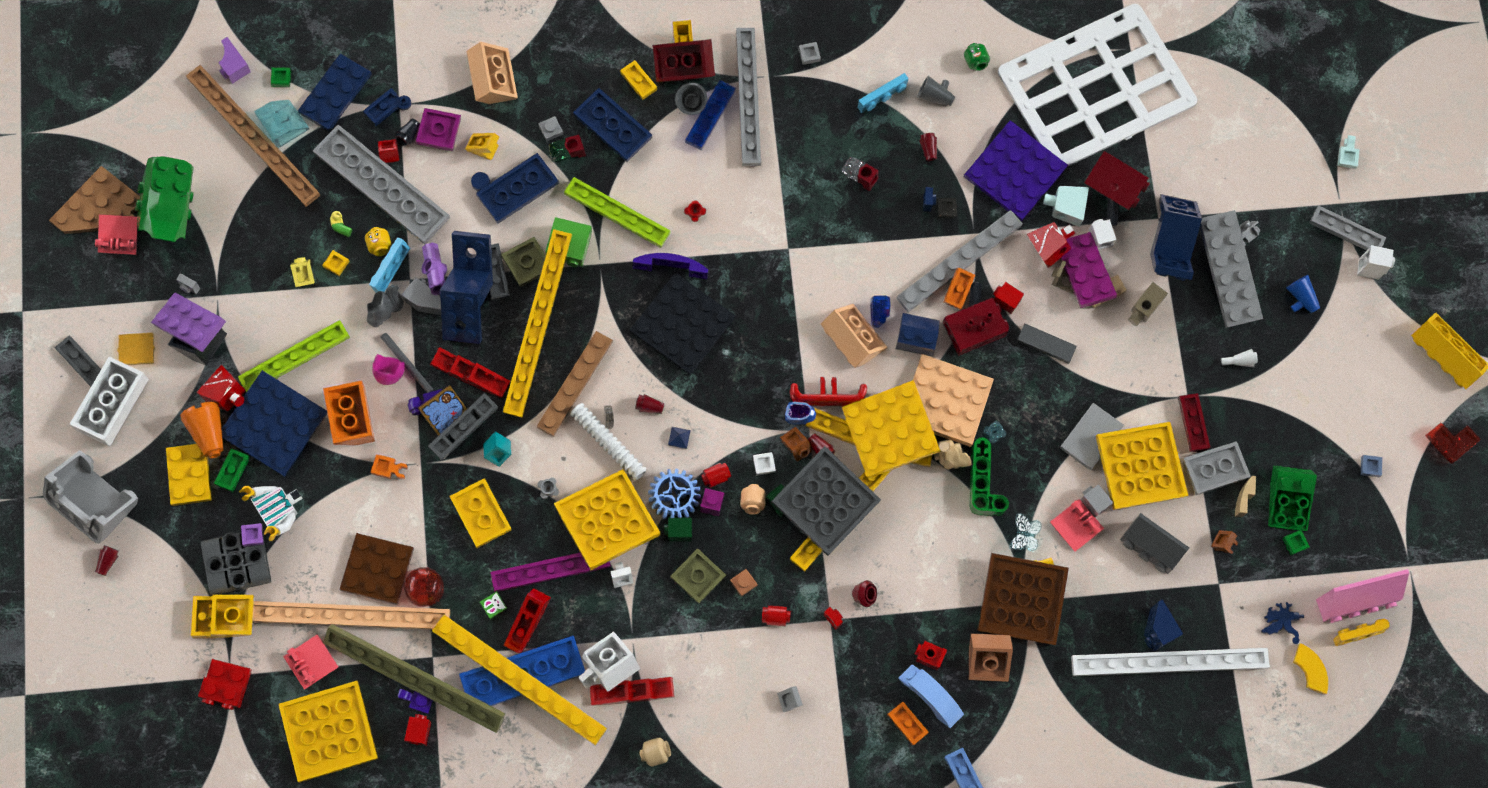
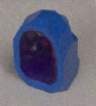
[785,402,816,425]

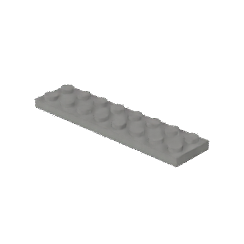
[313,125,450,244]

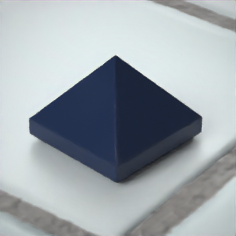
[668,427,691,449]

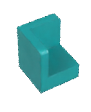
[483,431,512,467]

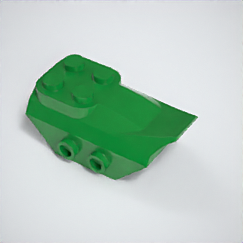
[135,156,194,242]

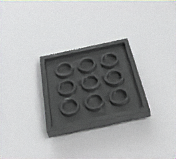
[771,446,881,556]

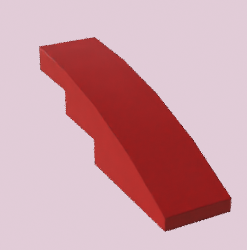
[430,347,510,398]
[590,677,674,706]

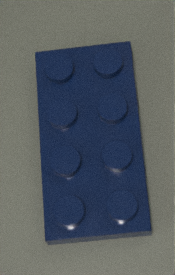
[298,54,372,132]
[573,88,652,162]
[476,153,559,224]

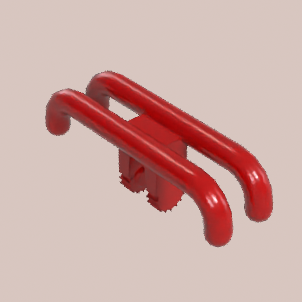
[790,377,867,406]

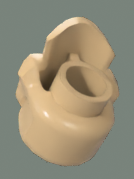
[934,440,972,470]

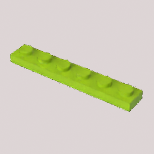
[564,177,671,248]
[238,320,350,392]

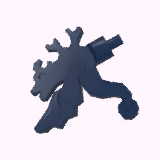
[1261,602,1304,644]

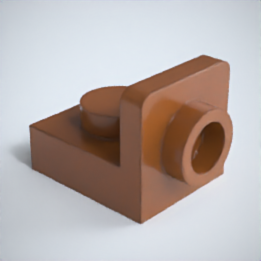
[780,427,812,462]

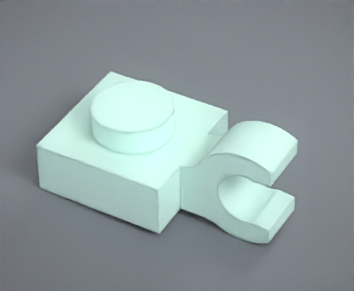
[1337,135,1360,169]

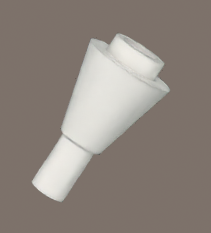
[1221,349,1258,367]

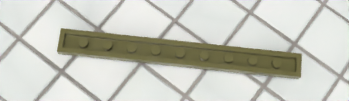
[323,624,506,733]

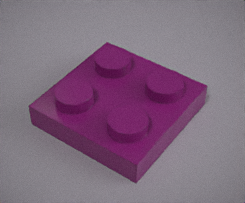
[416,108,461,152]

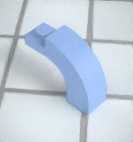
[899,665,964,728]

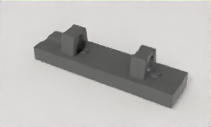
[428,393,498,461]

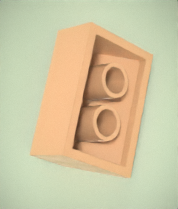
[466,41,518,104]
[821,304,888,368]

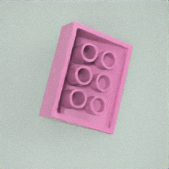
[1316,569,1409,623]

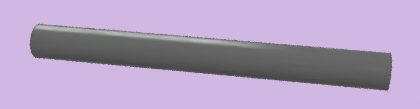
[381,333,434,393]

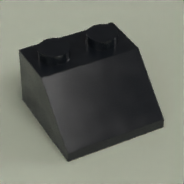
[168,328,227,366]

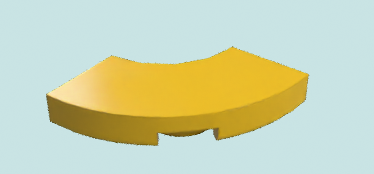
[1293,643,1328,695]

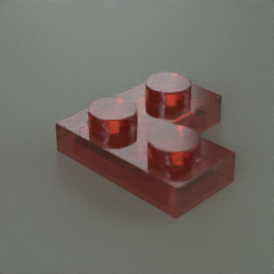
[1425,423,1481,464]

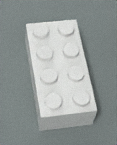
[70,357,149,446]

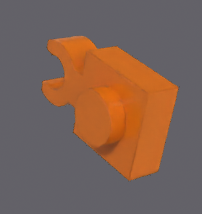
[371,454,408,479]

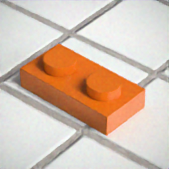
[943,267,975,310]
[887,702,929,746]

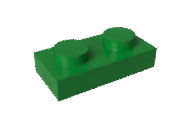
[214,449,250,492]

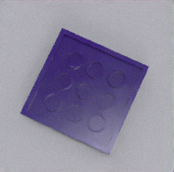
[964,120,1068,222]

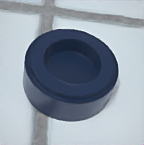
[471,172,490,191]

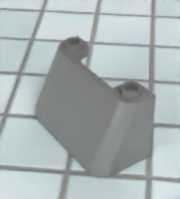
[43,450,138,544]

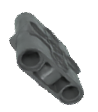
[201,532,271,596]

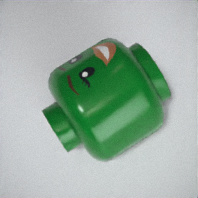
[964,43,990,71]

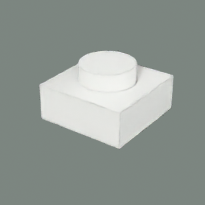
[753,452,776,476]

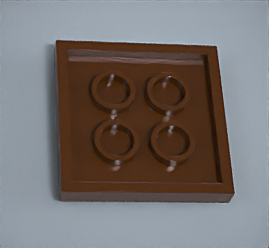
[339,533,414,605]

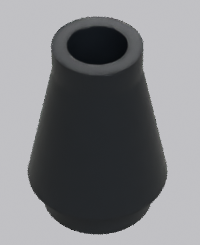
[395,118,420,146]

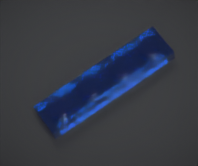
[685,80,736,151]

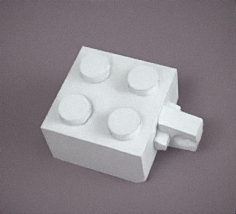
[579,631,640,692]

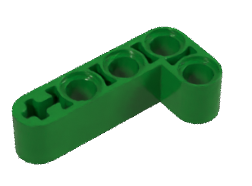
[969,437,1009,516]

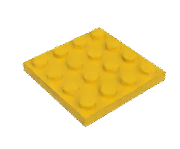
[842,380,941,479]
[1096,422,1188,510]
[554,469,660,571]
[279,681,378,783]

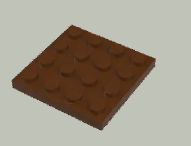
[977,553,1069,646]

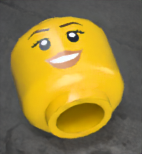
[365,227,392,256]

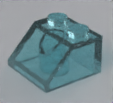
[254,100,309,148]

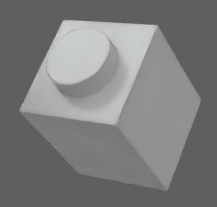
[1080,484,1113,518]

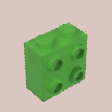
[545,217,592,267]

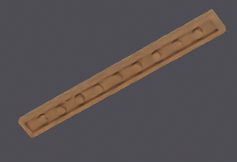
[186,65,320,207]

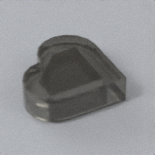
[604,405,614,429]

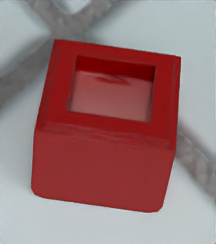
[378,139,399,163]

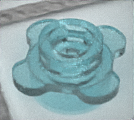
[983,421,1006,443]

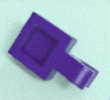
[397,689,433,714]

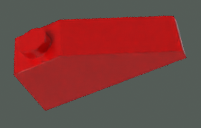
[503,588,551,654]

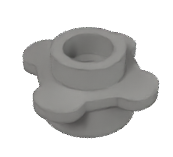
[538,478,559,499]

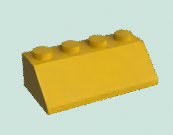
[1411,313,1488,389]

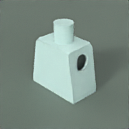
[1043,186,1089,227]

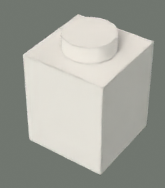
[1088,219,1116,250]

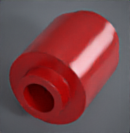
[701,463,731,488]
[762,605,791,627]

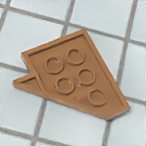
[49,166,140,234]

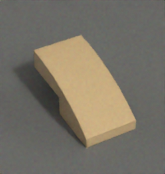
[1235,476,1256,517]

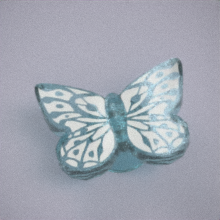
[1009,513,1042,551]

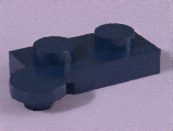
[363,88,412,126]

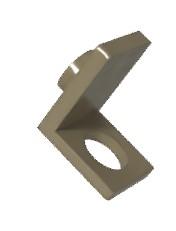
[1051,261,1073,293]

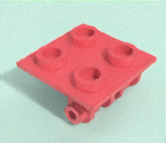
[95,215,138,255]
[1050,499,1104,552]
[283,634,338,690]

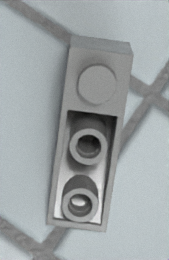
[401,278,441,315]

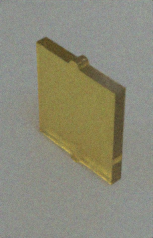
[117,332,156,365]

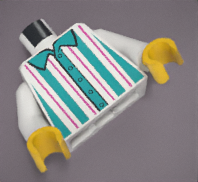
[239,486,303,541]

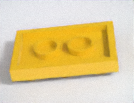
[166,444,212,506]
[450,478,512,548]

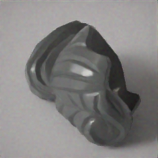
[367,285,404,328]

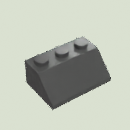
[1120,513,1190,574]

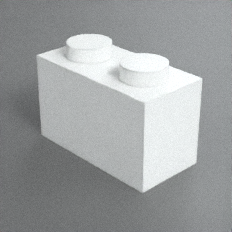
[1357,245,1395,280]

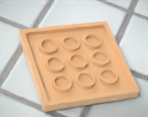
[913,354,994,447]

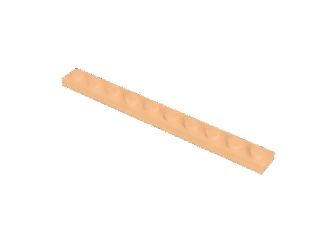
[253,601,450,630]

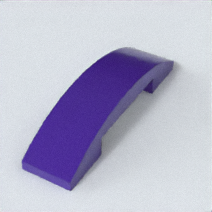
[633,253,708,279]

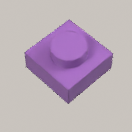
[241,523,264,547]

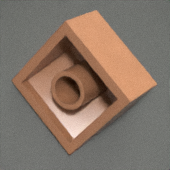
[969,634,1013,682]

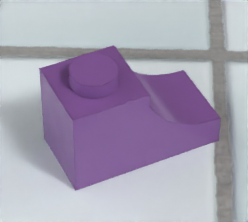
[219,37,251,84]

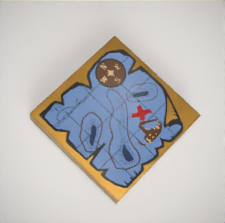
[418,385,467,436]

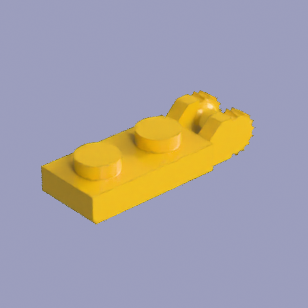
[1333,618,1390,646]

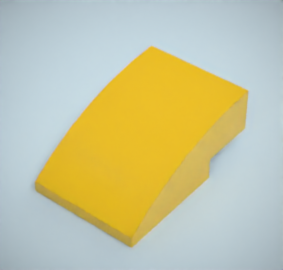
[191,595,254,638]

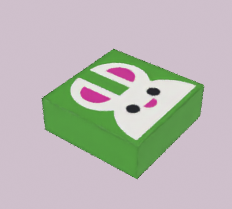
[480,592,507,620]

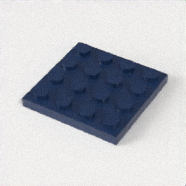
[222,370,328,477]

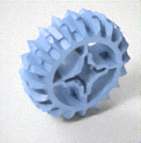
[648,468,701,519]

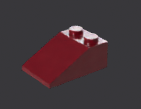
[652,39,715,82]

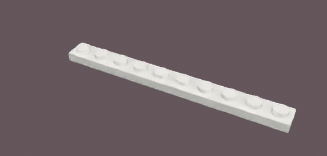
[1071,648,1270,676]

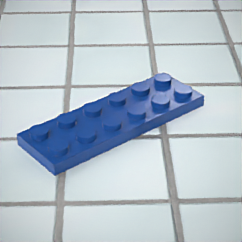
[459,636,585,706]

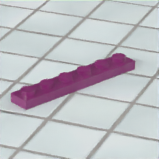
[491,553,611,592]

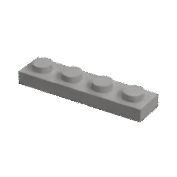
[1310,205,1386,250]

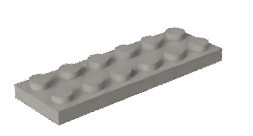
[1200,210,1263,328]

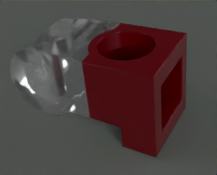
[841,157,879,191]

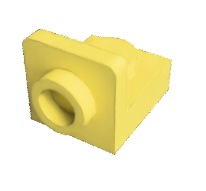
[290,257,315,287]

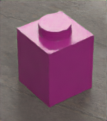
[700,488,724,516]

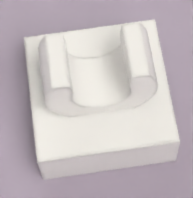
[611,562,633,588]

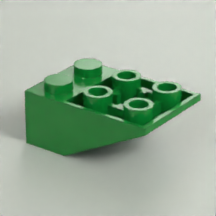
[1268,466,1317,531]

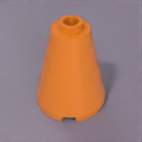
[180,402,223,459]

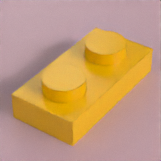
[620,60,657,100]

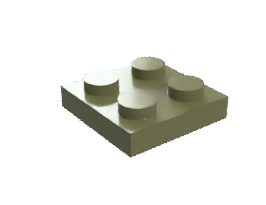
[501,237,546,287]
[670,548,726,604]

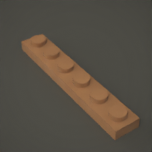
[537,331,613,437]

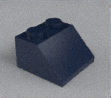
[895,313,940,357]
[1144,599,1183,652]

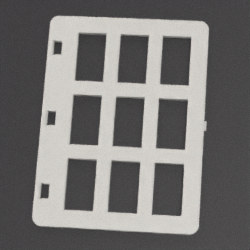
[998,4,1197,166]

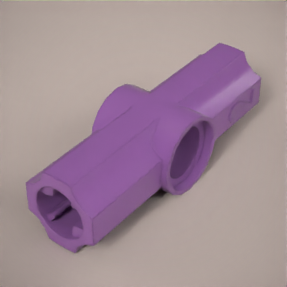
[422,242,447,296]

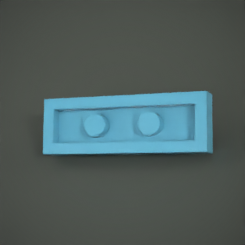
[858,73,909,113]
[369,237,410,293]

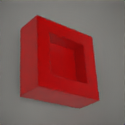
[823,607,843,630]

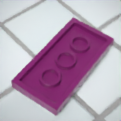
[1060,232,1117,308]

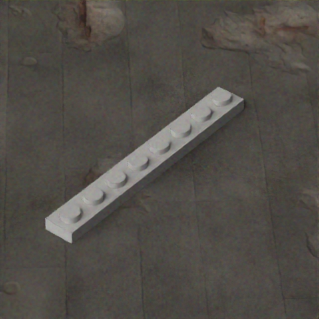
[736,28,761,166]
[896,210,1023,313]

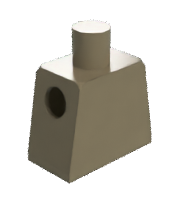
[1128,282,1168,326]

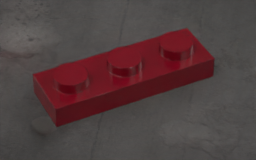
[1178,393,1210,452]

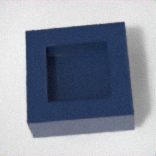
[923,187,936,212]

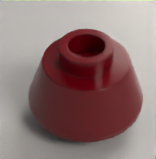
[852,580,877,607]

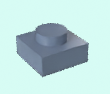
[1361,455,1383,477]

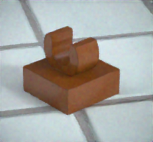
[1211,530,1238,554]

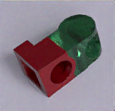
[548,135,586,162]

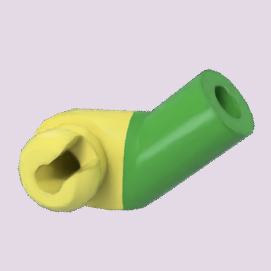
[330,211,352,237]

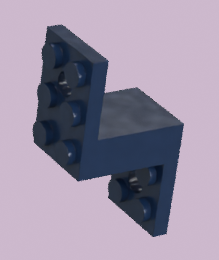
[1150,194,1202,281]
[440,231,493,344]

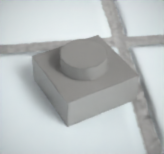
[798,42,821,65]
[538,116,563,142]
[176,273,201,294]
[777,686,803,712]

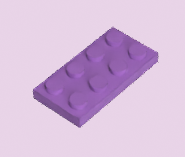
[151,293,226,352]

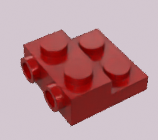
[198,659,252,710]

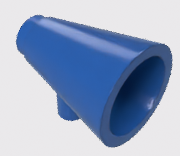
[1286,275,1320,313]

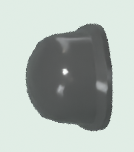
[675,83,707,115]

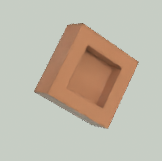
[730,569,758,597]

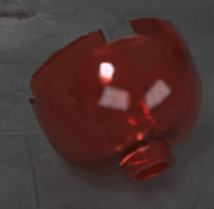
[404,567,444,607]

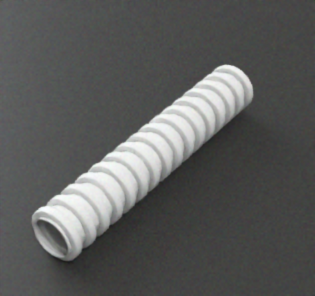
[570,403,647,481]

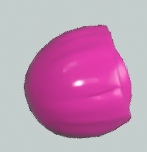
[372,354,405,385]

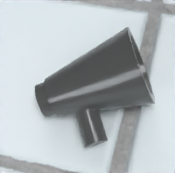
[917,76,955,106]

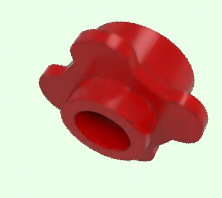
[684,200,706,222]

